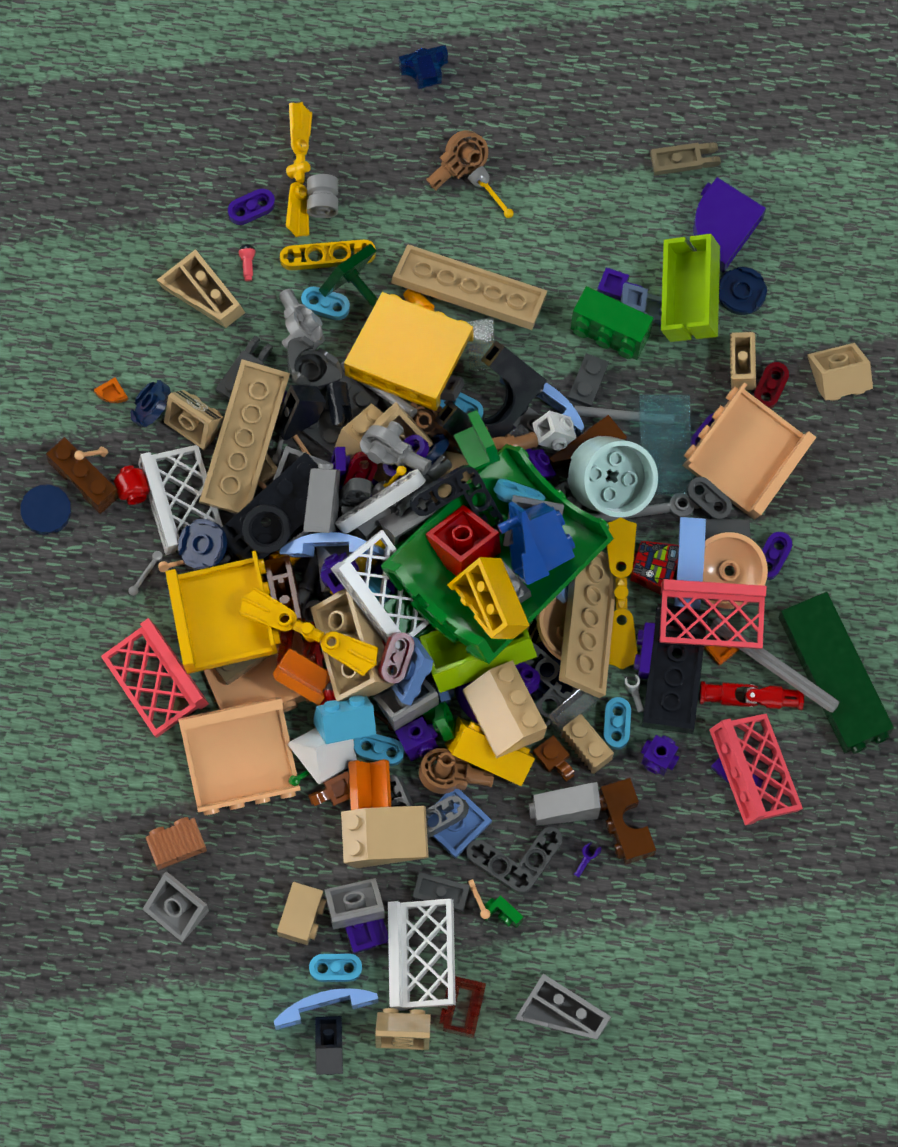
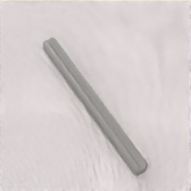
[710,618,839,712]

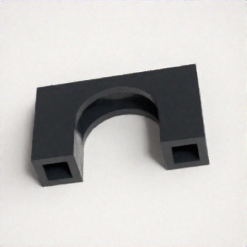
[434,340,547,438]

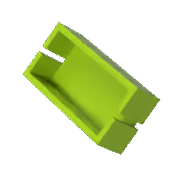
[661,234,720,342]
[419,628,537,693]

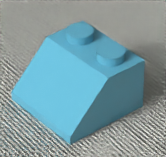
[313,695,376,744]

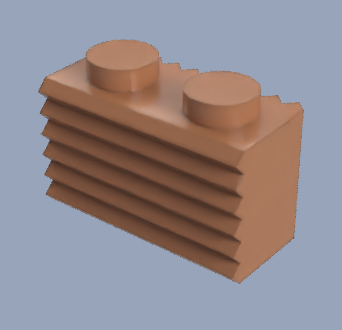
[145,817,207,870]

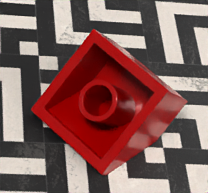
[426,505,501,576]

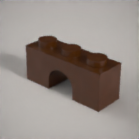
[46,437,119,514]
[599,778,656,865]

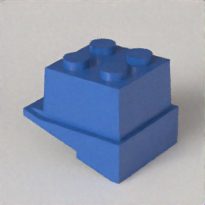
[498,501,575,585]

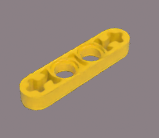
[280,240,376,270]

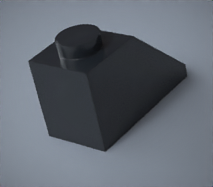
[275,385,326,440]
[315,1016,343,1075]

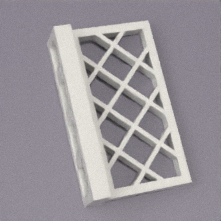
[138,445,223,555]
[331,530,429,650]
[388,899,456,1011]

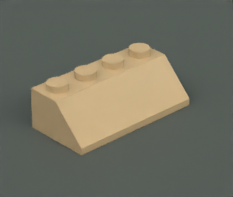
[311,589,395,702]

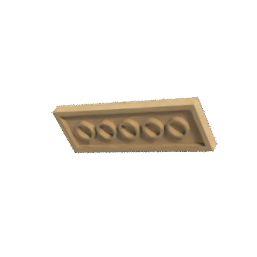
[391,244,547,330]
[199,359,290,514]
[559,551,619,698]

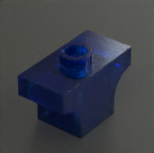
[399,45,448,89]

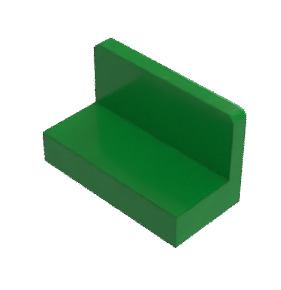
[454,410,500,471]

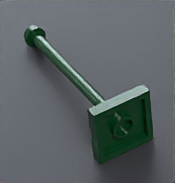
[319,243,378,308]

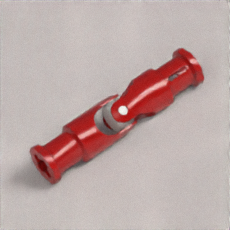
[699,681,804,711]

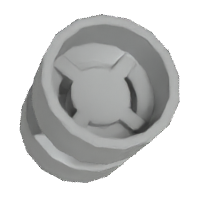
[307,174,338,218]

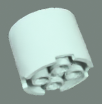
[567,436,658,517]

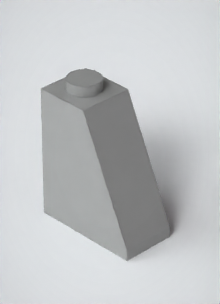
[304,463,340,533]
[528,782,601,826]

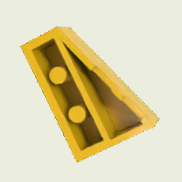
[447,557,530,639]
[445,716,535,786]

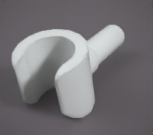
[625,675,644,713]

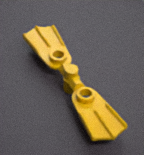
[286,102,312,237]
[607,517,637,670]
[240,587,379,676]

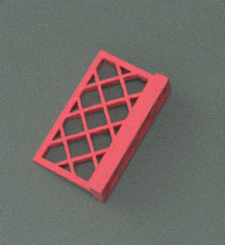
[659,579,767,649]
[101,618,209,738]
[709,713,803,825]

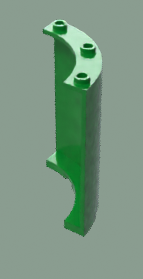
[381,444,614,664]

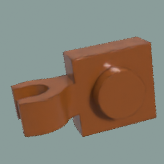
[533,735,575,782]
[308,771,350,806]

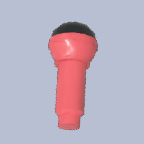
[238,244,256,282]

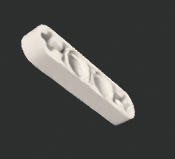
[335,469,426,534]

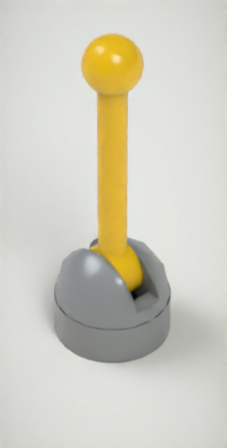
[468,166,514,218]
[371,466,407,496]

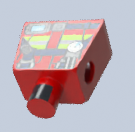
[619,541,679,595]

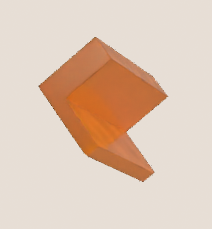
[273,648,330,706]
[348,759,392,810]

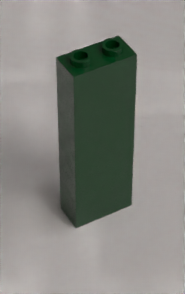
[778,592,894,754]

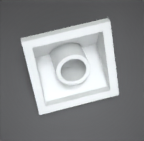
[288,728,357,784]

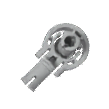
[279,289,325,350]
[360,421,432,475]

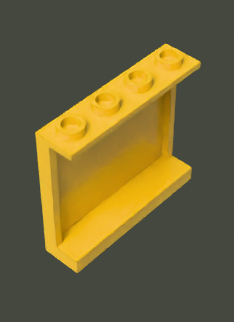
[344,292,474,411]
[165,551,281,674]

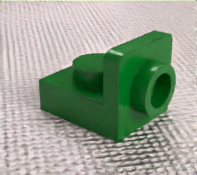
[423,701,456,741]
[482,895,524,928]

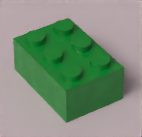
[570,286,654,360]

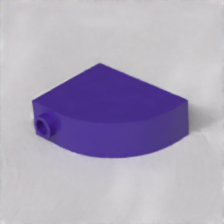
[693,177,766,273]

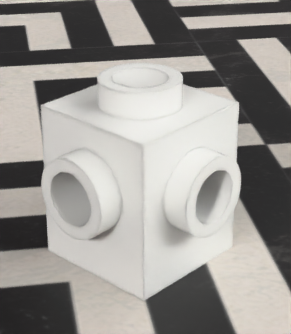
[532,410,576,451]

